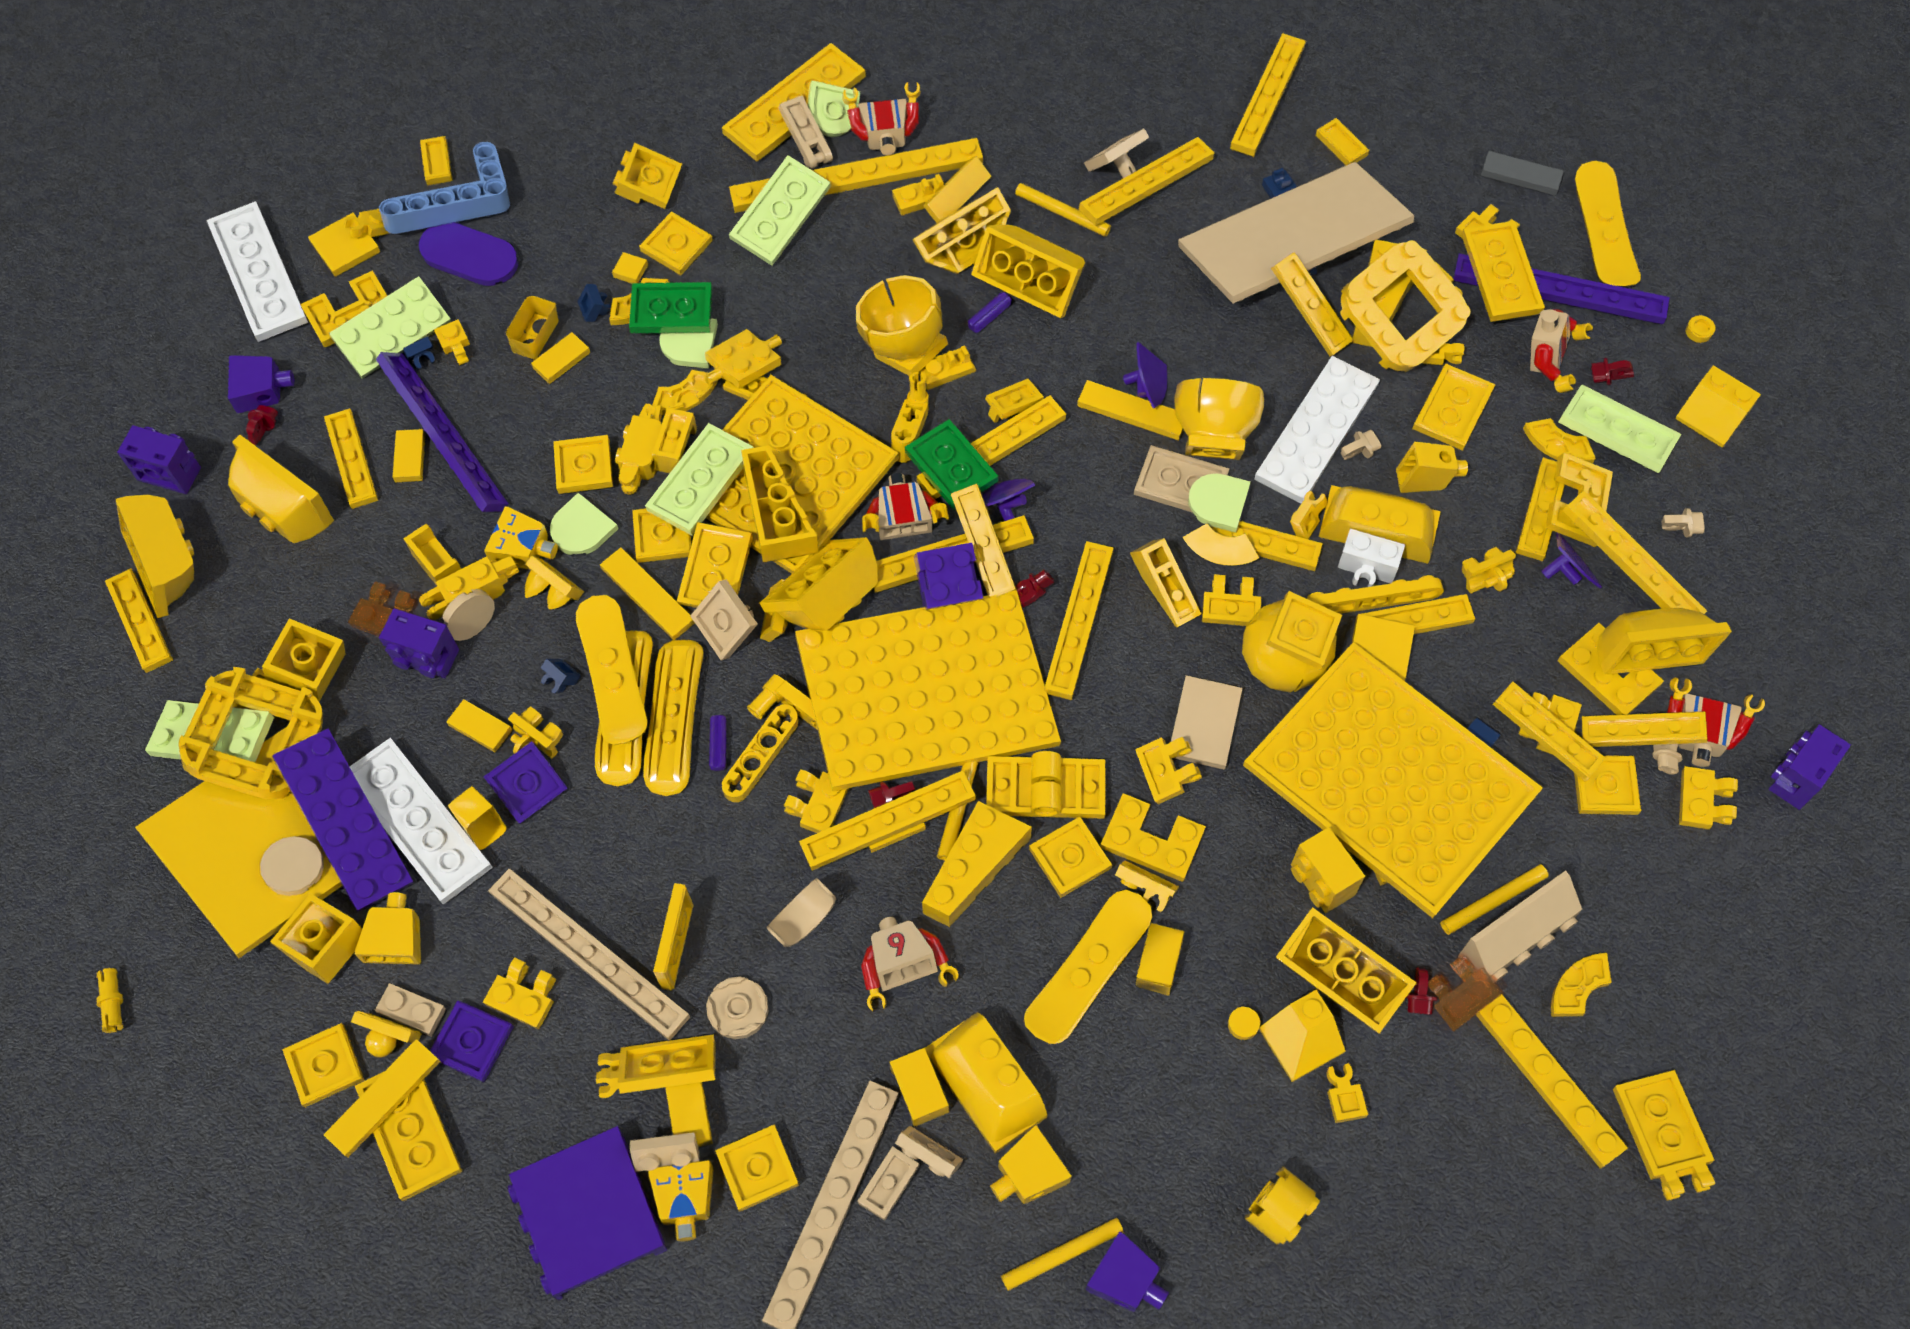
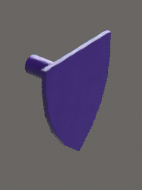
[1123,342,1167,408]
[982,479,1035,521]
[1541,533,1602,588]

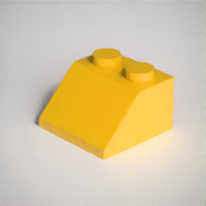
[1675,365,1761,448]
[270,893,362,984]

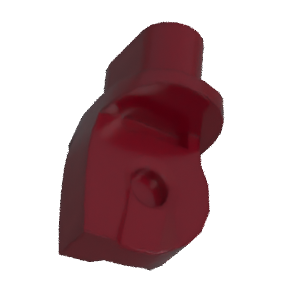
[1591,358,1634,385]
[246,405,278,446]
[1016,569,1055,608]
[868,781,915,809]
[1406,967,1437,1015]

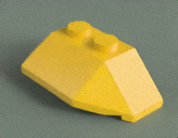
[912,187,1011,274]

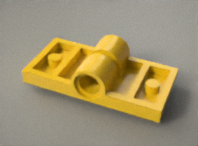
[986,751,1105,819]

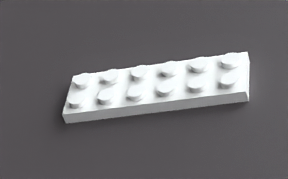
[207,202,308,342]
[1254,356,1380,503]
[350,738,492,905]

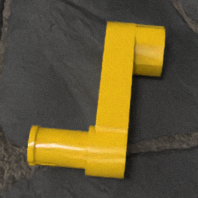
[891,372,929,463]
[747,674,818,730]

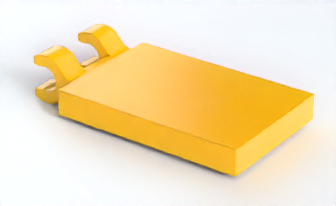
[596,1034,716,1098]
[1613,1070,1715,1201]

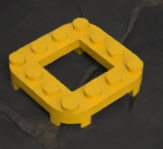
[1340,241,1470,372]
[179,667,323,799]

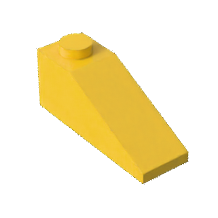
[1130,538,1201,627]

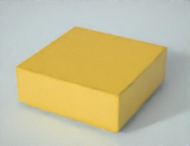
[612,252,648,283]

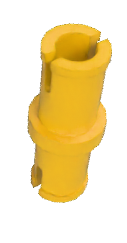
[96,968,123,1033]

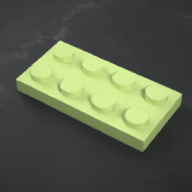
[729,156,831,266]
[329,276,451,379]
[1559,385,1681,473]
[645,423,754,535]
[145,700,274,762]

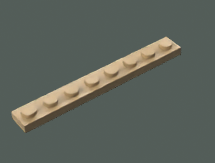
[488,868,690,1041]
[762,1081,899,1329]

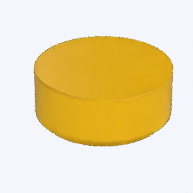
[1686,315,1715,343]
[1228,1007,1260,1040]

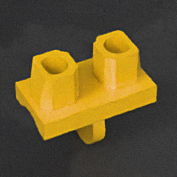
[1462,547,1516,593]
[508,706,563,759]

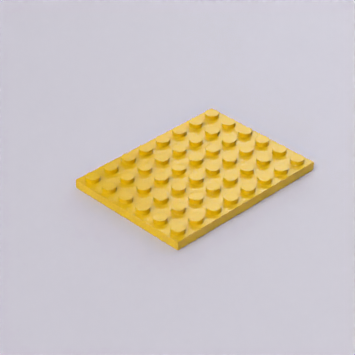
[795,590,1061,791]
[1243,642,1543,918]

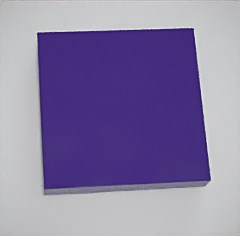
[483,741,567,824]
[430,1000,514,1083]

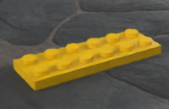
[722,43,866,162]

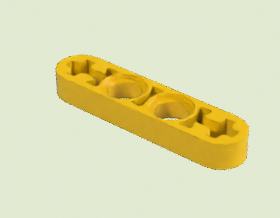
[722,704,799,802]

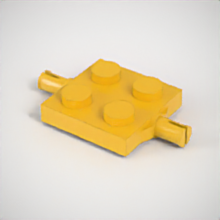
[704,329,782,389]

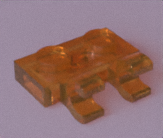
[348,581,415,637]
[1428,956,1504,1031]

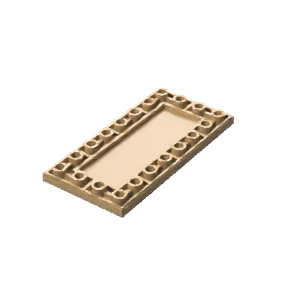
[1178,162,1414,303]

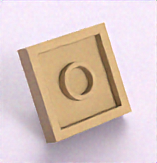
[1084,129,1149,178]
[691,579,757,660]

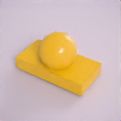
[351,1011,421,1058]

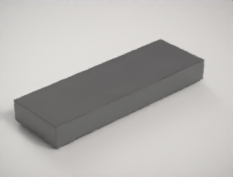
[1481,151,1563,196]

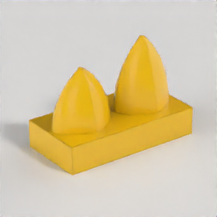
[525,556,584,609]

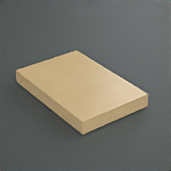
[1134,445,1229,513]
[1171,676,1242,770]

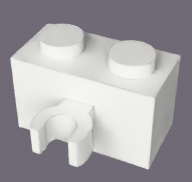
[1338,528,1405,587]

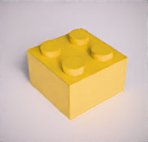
[262,618,346,702]
[1291,827,1365,914]

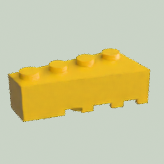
[1351,239,1427,347]
[741,445,818,562]
[922,801,1032,927]

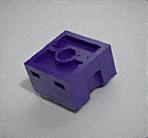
[117,425,201,495]
[913,543,983,610]
[379,608,460,679]
[1768,724,1851,810]

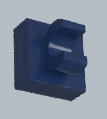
[1262,168,1297,199]
[577,284,611,322]
[403,336,435,369]
[541,659,581,693]

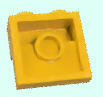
[613,143,682,209]

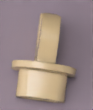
[1341,430,1381,460]
[1661,508,1704,538]
[1652,744,1683,774]

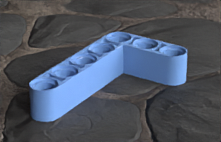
[379,142,510,234]

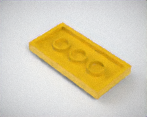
[1462,221,1545,322]
[355,1071,463,1201]

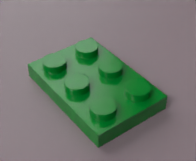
[629,282,712,333]
[905,419,998,510]

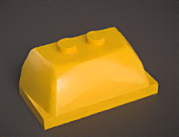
[971,224,1085,318]
[228,435,334,543]
[1318,485,1441,564]
[116,495,194,618]
[760,537,878,631]
[1597,608,1732,675]
[1276,907,1416,1034]
[925,1012,1047,1154]

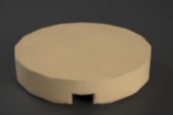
[442,589,495,641]
[260,836,324,896]
[706,977,769,1039]

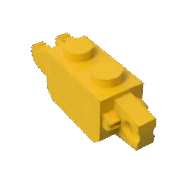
[615,404,662,495]
[419,556,519,620]

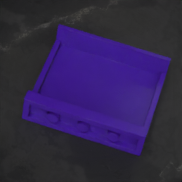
[507,1126,668,1300]

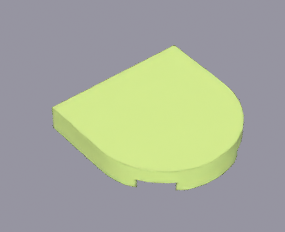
[807,81,860,137]
[660,319,718,369]
[1188,474,1250,533]
[550,493,618,555]

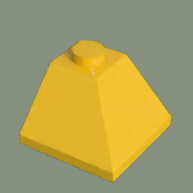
[1259,990,1345,1082]

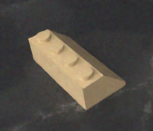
[1458,871,1582,985]

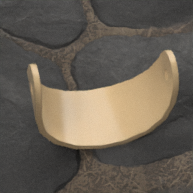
[767,878,836,947]

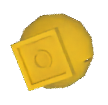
[856,275,948,376]
[1174,378,1264,460]
[1242,591,1342,692]

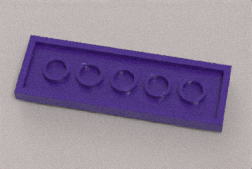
[272,729,413,913]

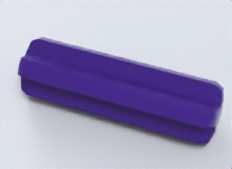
[968,292,1011,333]
[709,715,727,771]

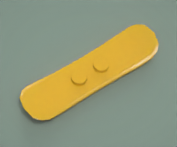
[1575,161,1641,287]
[576,595,647,745]
[595,630,653,787]
[643,640,704,796]
[1024,890,1152,1044]

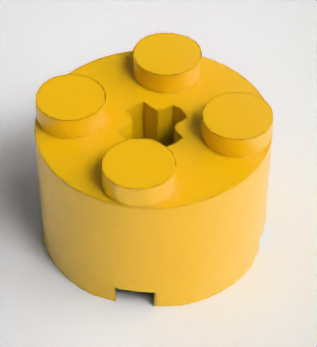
[1245,1167,1320,1244]

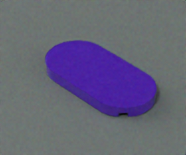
[419,222,518,286]

